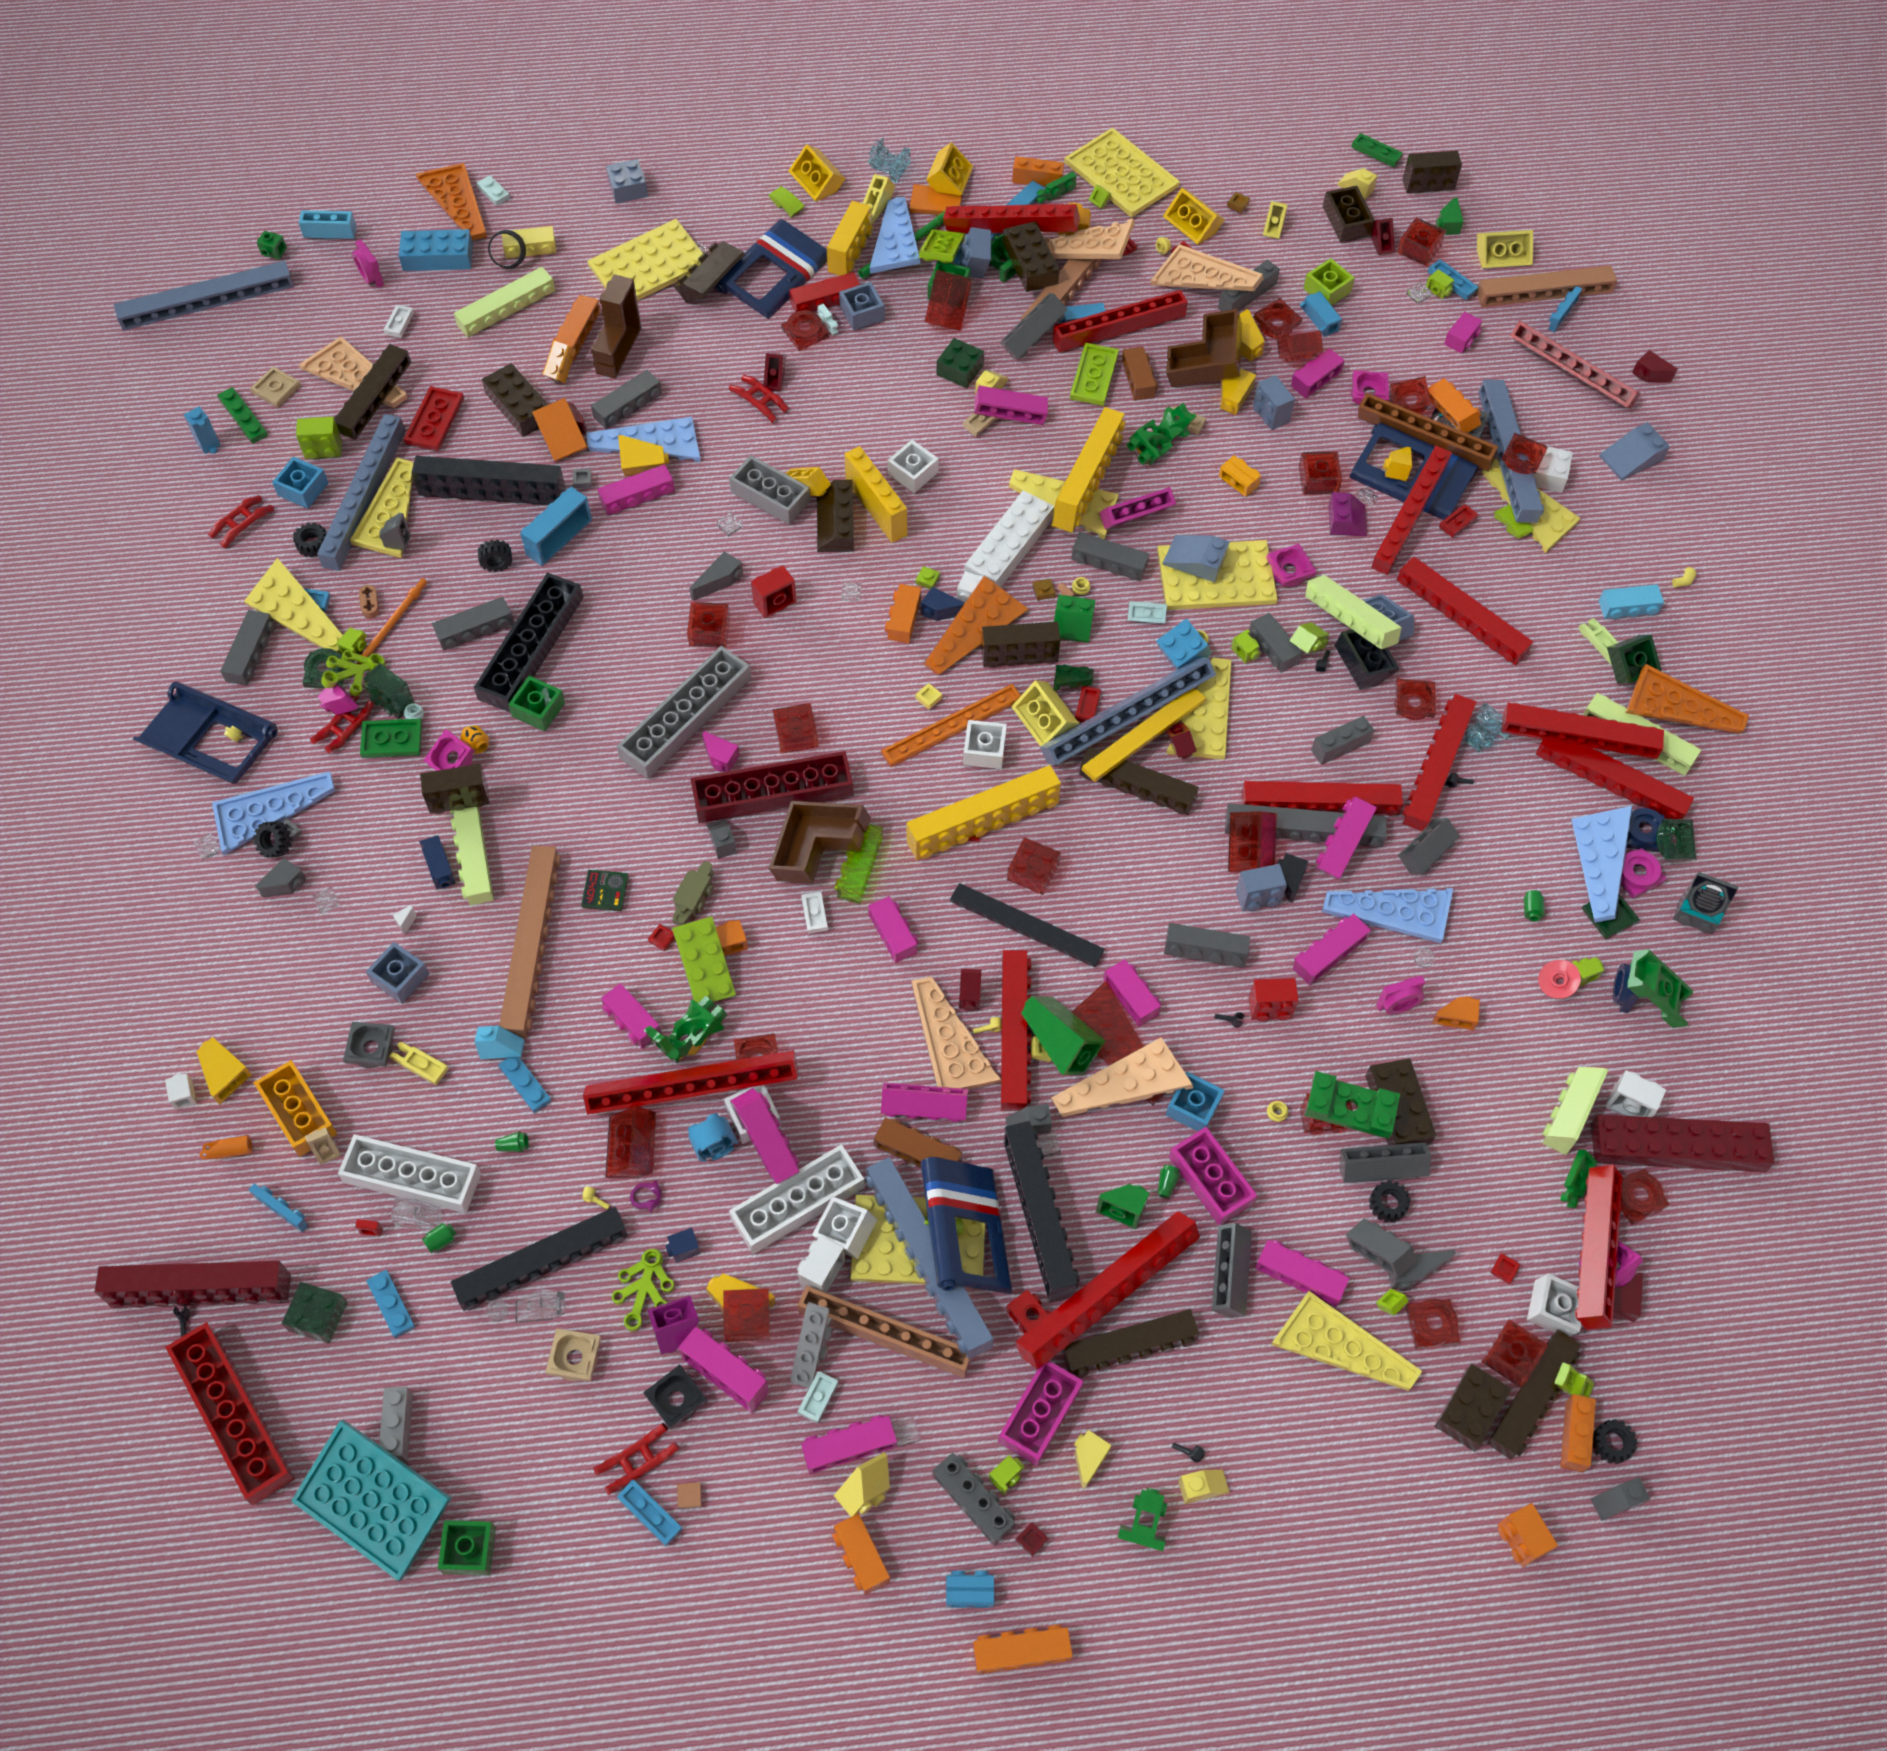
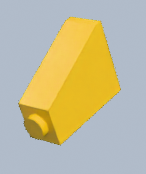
[1240,309,1265,362]
[1220,368,1256,415]
[618,435,670,476]
[196,1037,252,1105]
[706,1273,776,1332]

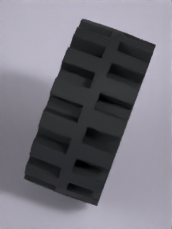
[293,522,327,558]
[478,539,513,572]
[253,821,292,858]
[1369,1180,1411,1223]
[1592,1419,1638,1464]

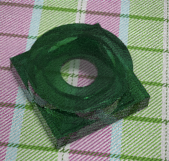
[302,648,349,689]
[1657,819,1696,861]

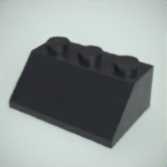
[1334,630,1400,690]

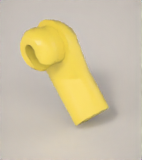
[1672,567,1697,588]

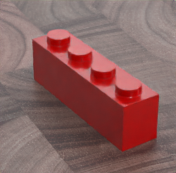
[789,272,860,316]

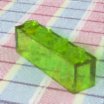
[834,824,883,904]

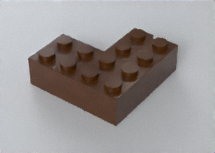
[591,274,642,379]
[1166,309,1242,387]
[768,801,871,883]

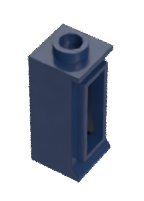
[419,835,456,890]

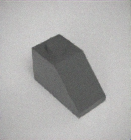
[379,513,411,551]
[706,819,737,859]
[255,858,306,897]
[1005,1104,1052,1134]
[1591,1477,1650,1521]

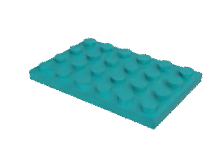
[291,1420,452,1581]

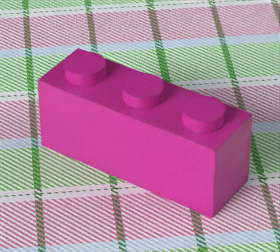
[1291,348,1345,398]
[868,896,919,963]
[1103,959,1161,1027]
[601,983,662,1049]

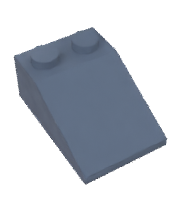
[1599,422,1670,481]
[1163,535,1230,582]
[1363,594,1414,641]

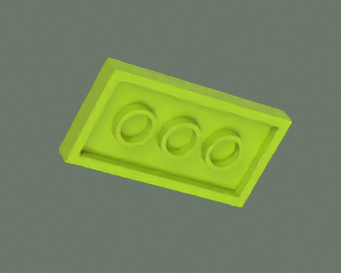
[919,229,965,263]
[1070,343,1119,406]
[672,916,736,1003]

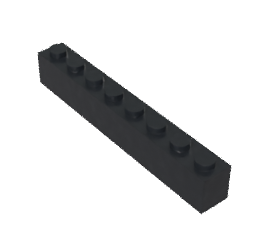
[450,1206,628,1311]

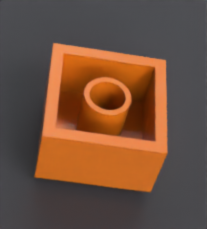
[1497,1503,1558,1567]

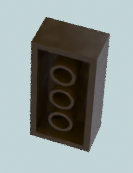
[1003,221,1060,292]
[481,363,548,437]
[981,621,1060,667]
[1365,1058,1436,1146]

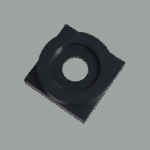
[643,1364,707,1430]

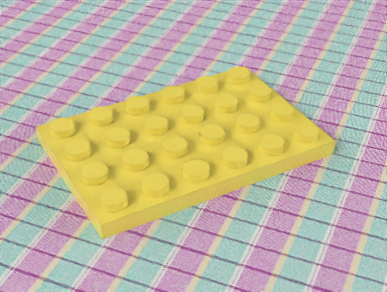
[1064,127,1180,218]
[587,219,703,301]
[1157,540,1277,610]
[851,1195,985,1285]

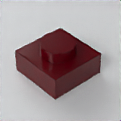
[1015,1522,1049,1557]

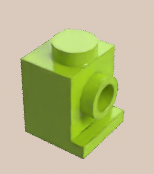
[1424,269,1454,299]
[337,627,367,657]
[1231,629,1261,664]
[1572,957,1604,987]
[988,1455,1025,1496]

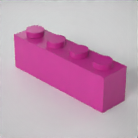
[974,386,1048,425]
[597,464,675,516]
[1099,487,1176,530]
[1315,796,1377,879]
[1293,913,1371,986]
[881,1082,968,1122]
[1255,1240,1349,1307]
[801,1415,897,1475]

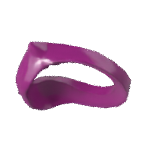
[630,1180,662,1212]

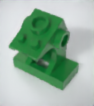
[989,235,1017,283]
[1118,1488,1168,1551]

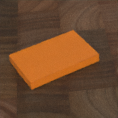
[909,184,962,215]
[532,398,588,462]

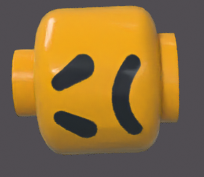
[460,725,489,754]

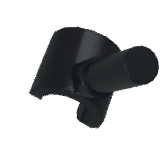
[1315,650,1330,672]
[1446,773,1474,788]
[1214,1012,1245,1028]
[173,1305,190,1337]
[1172,1443,1205,1463]

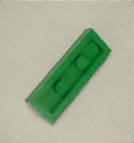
[1351,133,1403,167]

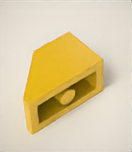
[1383,447,1412,481]

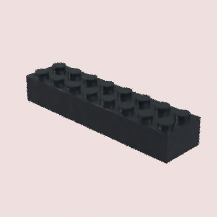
[411,456,566,505]
[473,572,584,713]
[1003,1121,1080,1303]

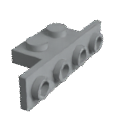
[790,1302,833,1388]

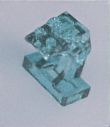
[867,138,911,183]
[1464,703,1512,752]

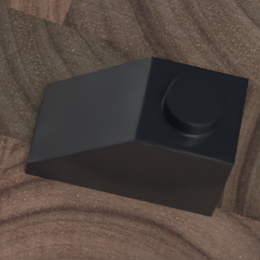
[1277,853,1308,903]

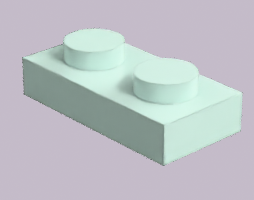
[476,175,510,206]
[1128,601,1167,623]
[797,1371,839,1424]

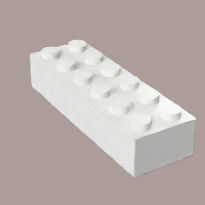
[964,490,1054,588]
[338,1134,481,1214]
[729,1144,865,1254]

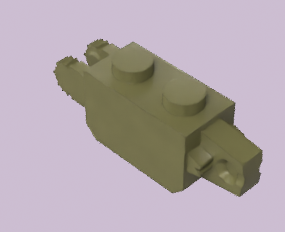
[672,861,714,926]

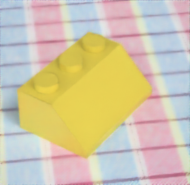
[1477,230,1533,268]
[1011,680,1079,746]

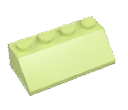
[1542,1067,1608,1155]

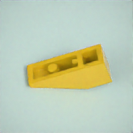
[785,467,831,497]

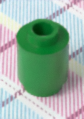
[1523,890,1545,922]
[422,1222,456,1254]

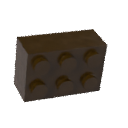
[1402,150,1462,193]
[1323,186,1375,242]
[420,764,490,814]
[1434,1363,1512,1452]

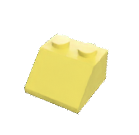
[834,1452,890,1518]

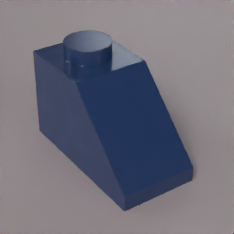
[921,587,965,621]

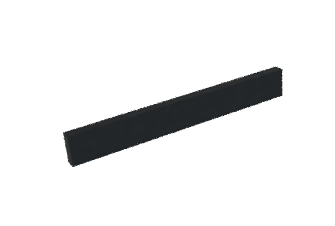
[950,883,1105,968]

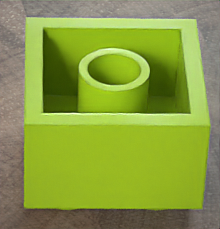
[1303,258,1355,306]
[296,416,342,459]

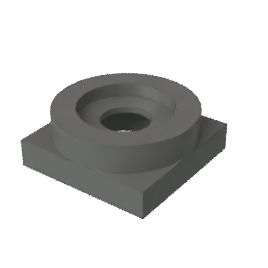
[343,1022,395,1068]

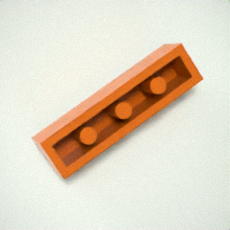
[551,294,601,361]
[1426,378,1482,433]
[973,1624,1073,1674]

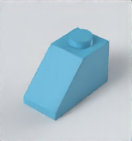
[474,1025,525,1059]

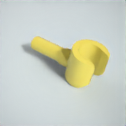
[973,1017,1002,1034]
[582,1186,610,1210]

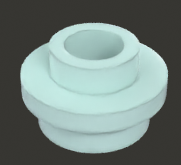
[404,703,424,719]

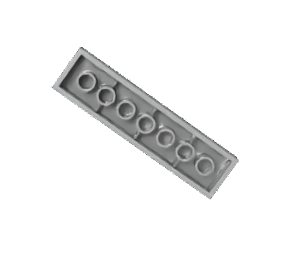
[617,646,751,779]

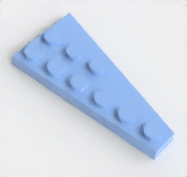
[870,197,921,273]
[586,416,701,462]
[212,771,335,855]
[1571,806,1632,923]
[1322,888,1453,943]

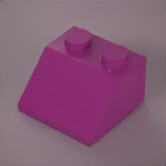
[1328,492,1367,536]
[647,1296,699,1355]

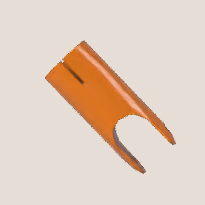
[199,1135,253,1160]

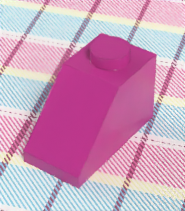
[317,683,359,715]
[702,731,740,772]

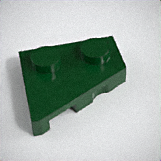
[1053,664,1094,691]

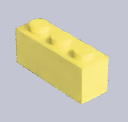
[502,226,557,259]

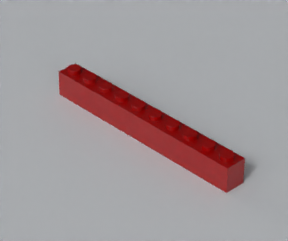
[583,1050,798,1115]
[1015,1211,1200,1370]

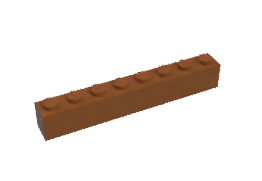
[1358,393,1498,471]

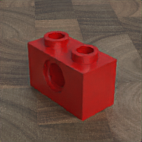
[1006,1289,1051,1334]

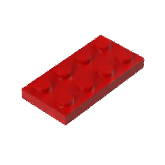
[403,386,464,451]

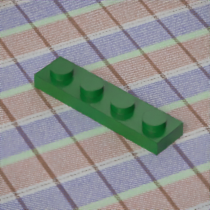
[217,387,268,444]

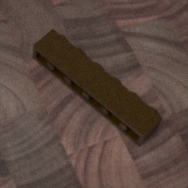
[334,344,411,440]
[1079,747,1199,815]
[1062,1309,1200,1378]
[1487,1329,1581,1460]

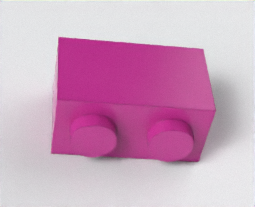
[1444,311,1483,353]

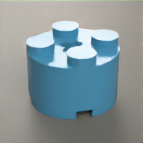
[688,1113,738,1162]

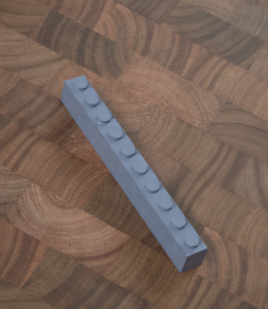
[114,261,294,331]
[1478,379,1544,523]
[317,414,405,571]
[1040,658,1216,765]
[864,1157,993,1359]

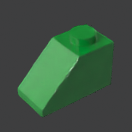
[1436,197,1463,235]

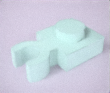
[817,304,838,335]

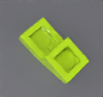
[768,186,805,218]
[1494,504,1533,539]
[1555,1363,1595,1397]

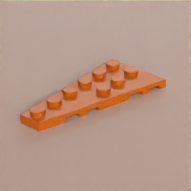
[415,163,487,241]
[923,576,1028,675]
[1625,664,1749,734]

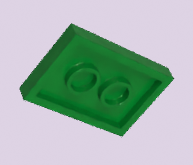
[360,718,423,758]

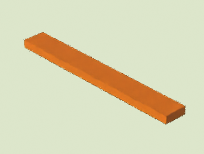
[881,684,1021,768]

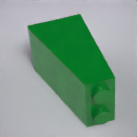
[1021,996,1105,1075]

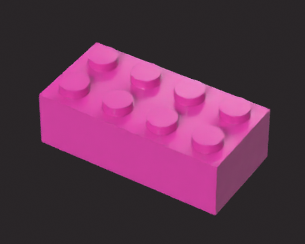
[730,1088,800,1184]
[1169,1127,1258,1226]
[678,1326,769,1413]
[998,1361,1084,1466]

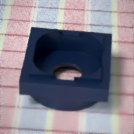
[1627,808,1667,852]
[1613,963,1639,1013]

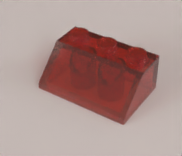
[924,270,973,331]
[1228,811,1277,872]
[605,1106,656,1178]

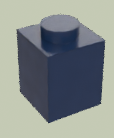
[665,1228,701,1263]

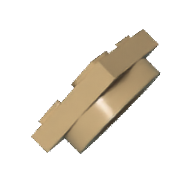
[545,1329,601,1382]

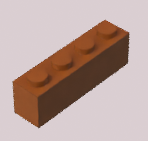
[874,1118,962,1168]

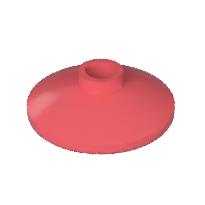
[1538,960,1581,999]

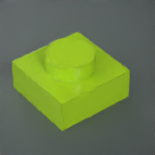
[1088,185,1111,209]
[916,566,940,589]
[1376,1289,1409,1316]

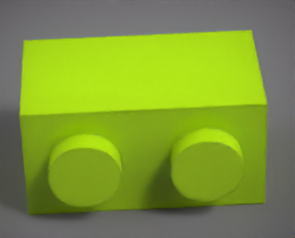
[1290,622,1330,653]

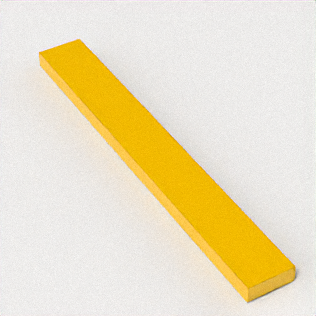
[1082,688,1206,782]

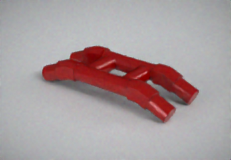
[729,375,790,423]
[208,495,274,549]
[310,695,375,753]
[593,1423,680,1495]

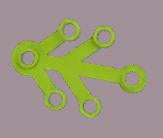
[321,650,385,696]
[611,1249,674,1332]

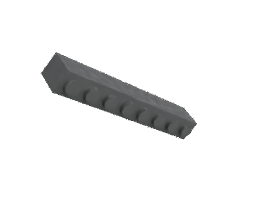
[1225,803,1386,848]

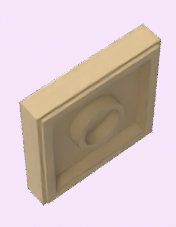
[250,366,302,408]

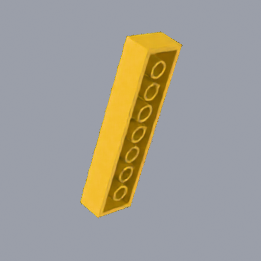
[1052,407,1126,533]
[906,765,1061,861]

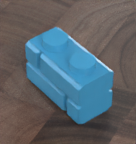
[946,1570,994,1608]

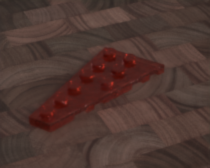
[1072,981,1166,1106]

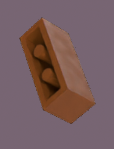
[1122,346,1158,401]

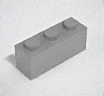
[379,1387,413,1463]

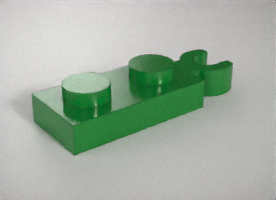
[1036,172,1077,204]
[1560,1150,1597,1208]

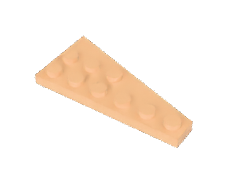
[1044,219,1135,259]
[1150,244,1264,291]
[299,337,408,408]
[912,976,1001,1089]
[1051,1037,1193,1117]

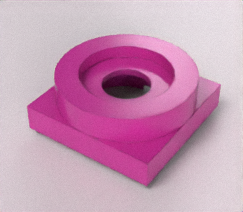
[352,239,384,288]
[1351,370,1389,405]
[1266,543,1317,587]
[423,729,475,771]
[1621,848,1667,899]
[1376,975,1425,1015]
[1578,1241,1643,1288]

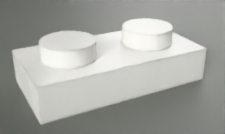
[384,305,414,338]
[801,892,828,934]

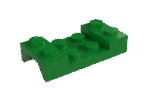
[1627,949,1693,1028]
[1304,1071,1400,1139]

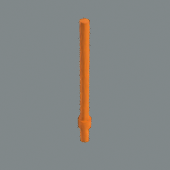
[356,578,428,665]

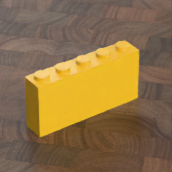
[844,446,907,543]

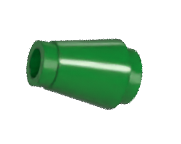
[495,1131,529,1152]
[1157,1165,1181,1199]

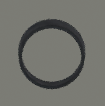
[488,230,526,269]

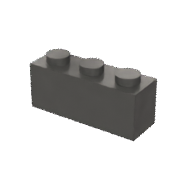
[1249,612,1302,673]
[1311,716,1374,765]
[1398,818,1460,874]
[1346,1218,1416,1278]

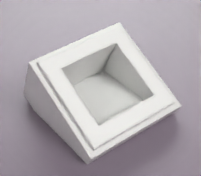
[393,905,417,935]

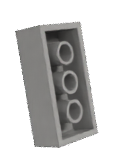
[729,455,811,525]

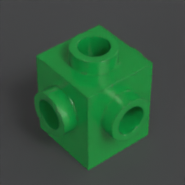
[256,230,287,260]

